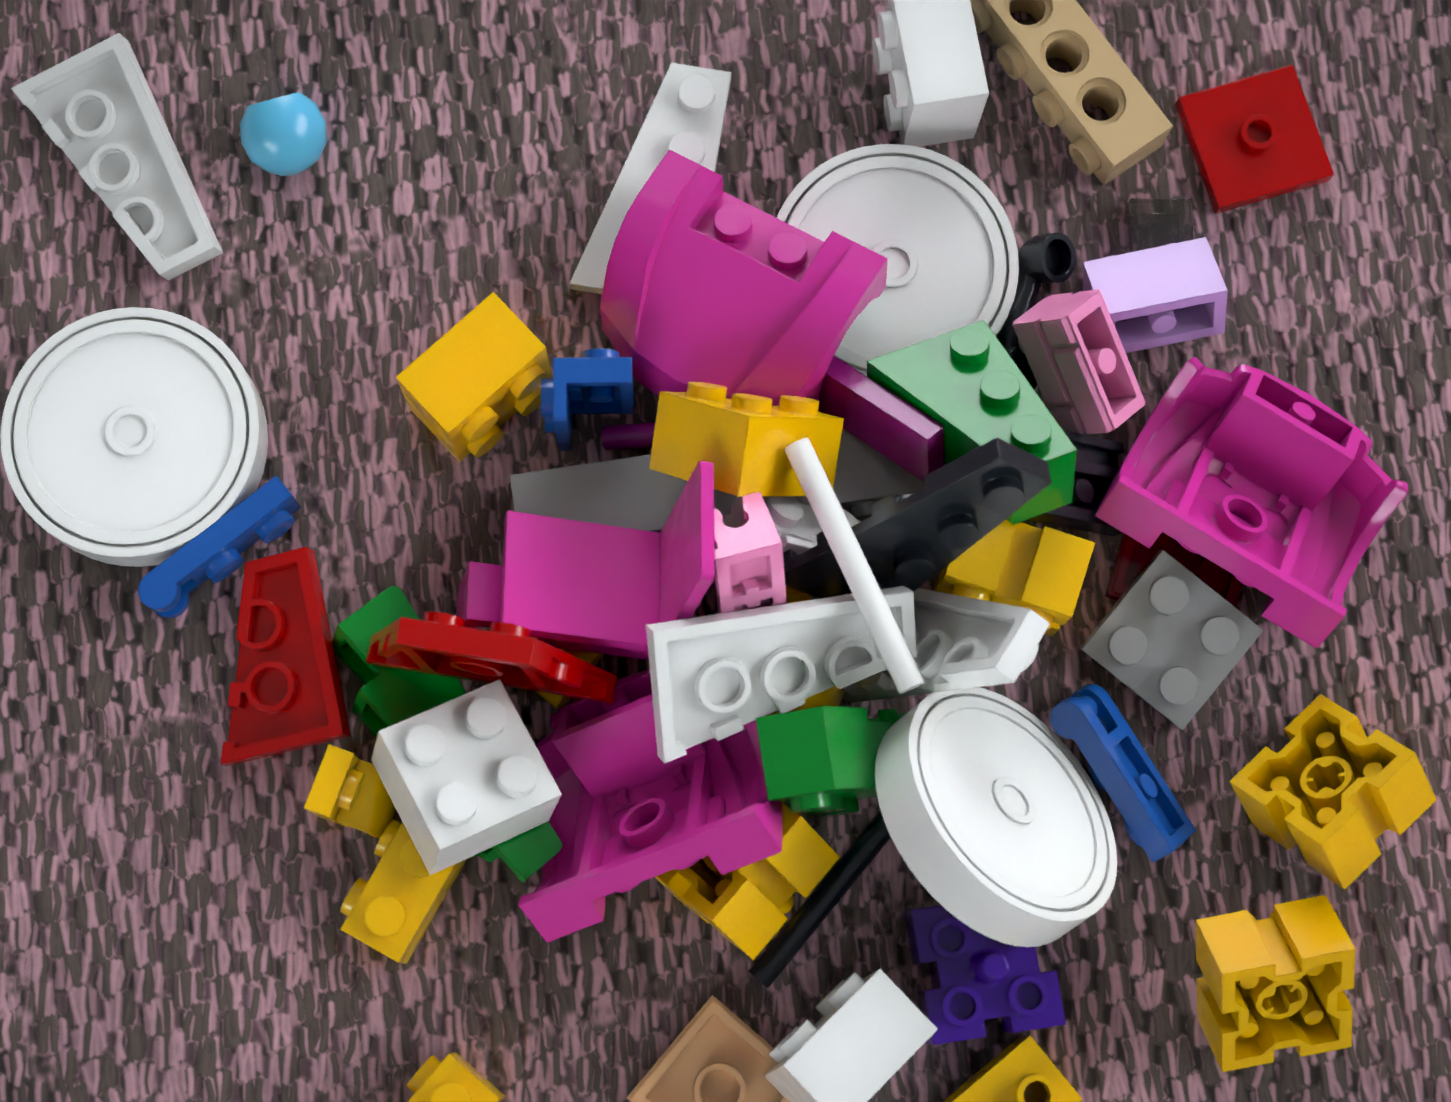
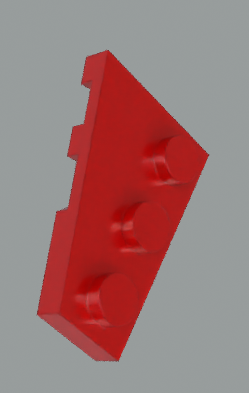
[220,547,351,766]

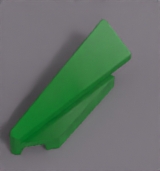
[332,586,562,882]

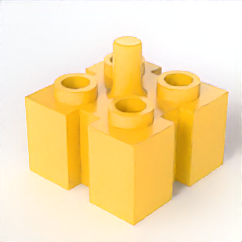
[934,519,1095,637]
[1229,694,1437,890]
[655,803,840,960]
[1196,895,1356,1072]

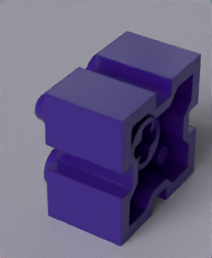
[904,905,1066,1045]

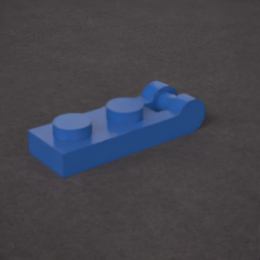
[138,475,301,619]
[1050,684,1196,863]

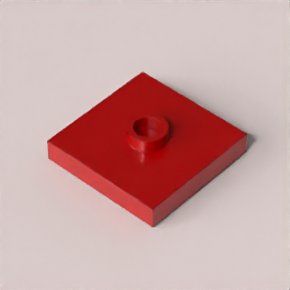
[1175,64,1334,214]

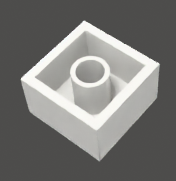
[872,0,989,147]
[371,679,562,875]
[764,969,938,1102]

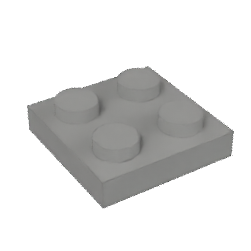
[1079,549,1264,730]

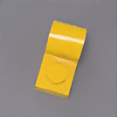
[304,744,397,839]

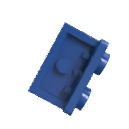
[541,348,634,451]

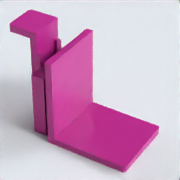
[456,460,715,660]

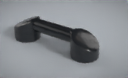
[998,233,1076,390]

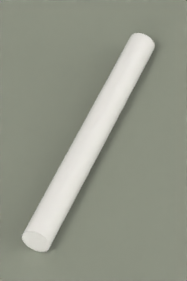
[784,438,924,694]

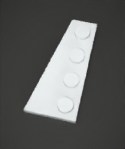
[11,33,223,281]
[569,63,731,294]
[646,586,917,763]
[842,588,1050,703]

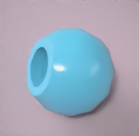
[240,92,327,176]

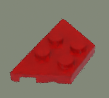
[366,611,618,704]

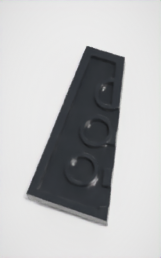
[783,437,1052,599]

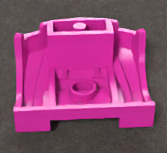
[600,150,888,406]
[1095,357,1408,649]
[518,669,783,943]

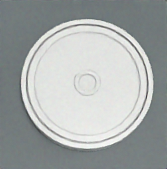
[777,144,1019,376]
[0,307,268,567]
[875,687,1117,947]

